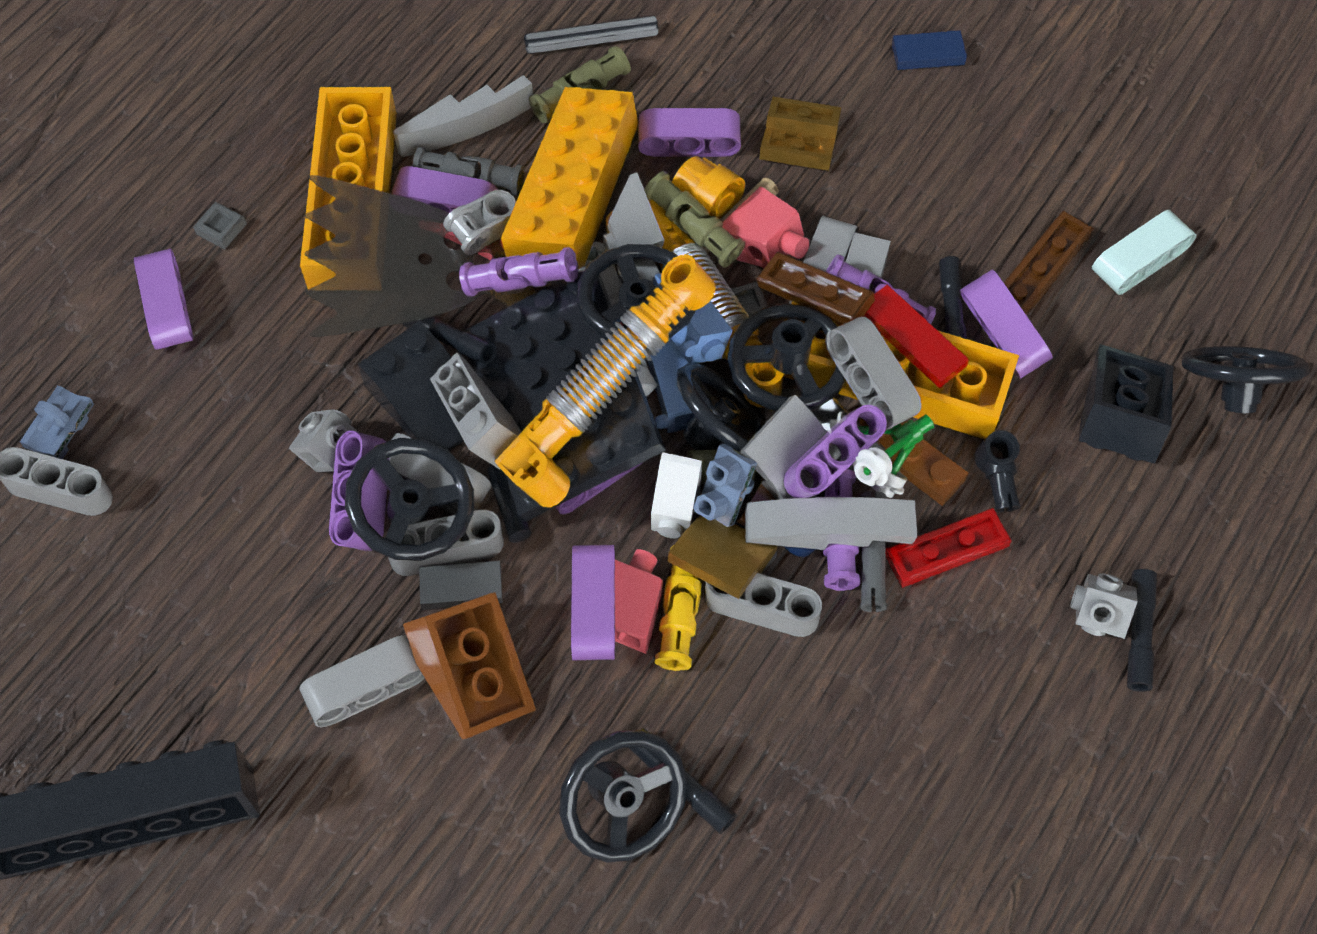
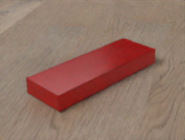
[863,284,969,388]
[885,508,1012,588]

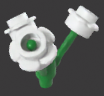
[830,411,935,498]

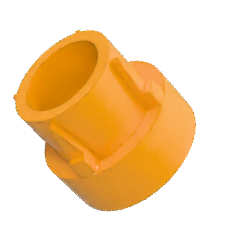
[672,156,745,219]

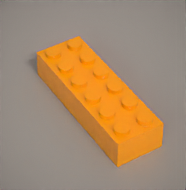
[300,87,397,291]
[501,87,638,269]
[784,302,1019,440]

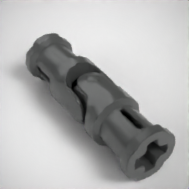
[412,147,525,197]

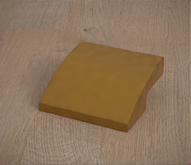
[759,96,842,171]
[668,516,778,599]

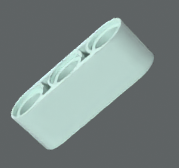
[1092,209,1196,295]

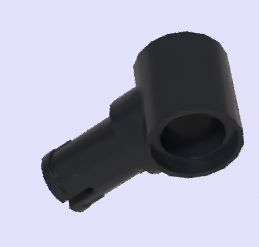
[974,430,1021,513]

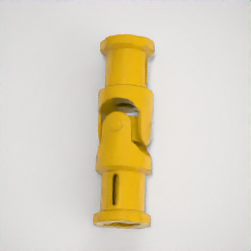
[655,545,702,671]

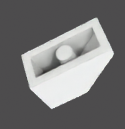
[651,452,702,538]

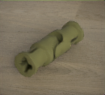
[529,46,631,123]
[644,171,745,268]

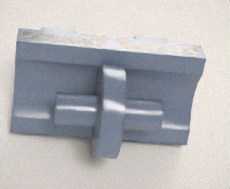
[20,385,94,459]
[693,444,757,527]

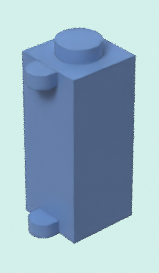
[653,273,733,364]
[647,338,694,433]

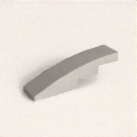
[393,75,533,157]
[745,497,917,550]

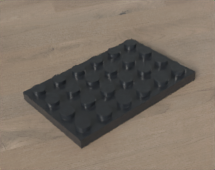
[464,264,666,522]

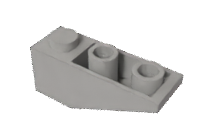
[430,353,521,470]

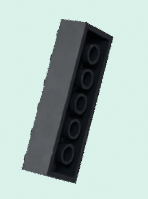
[0,740,260,880]

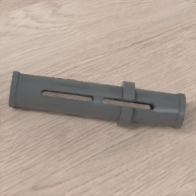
[860,491,887,612]

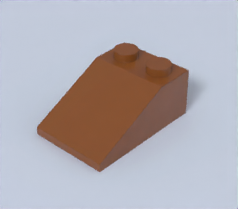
[403,592,536,739]

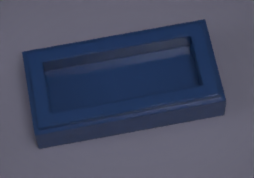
[892,30,967,70]

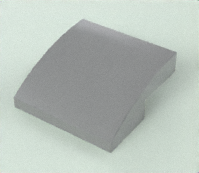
[739,395,841,500]

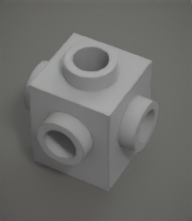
[289,409,358,472]
[1070,573,1138,639]

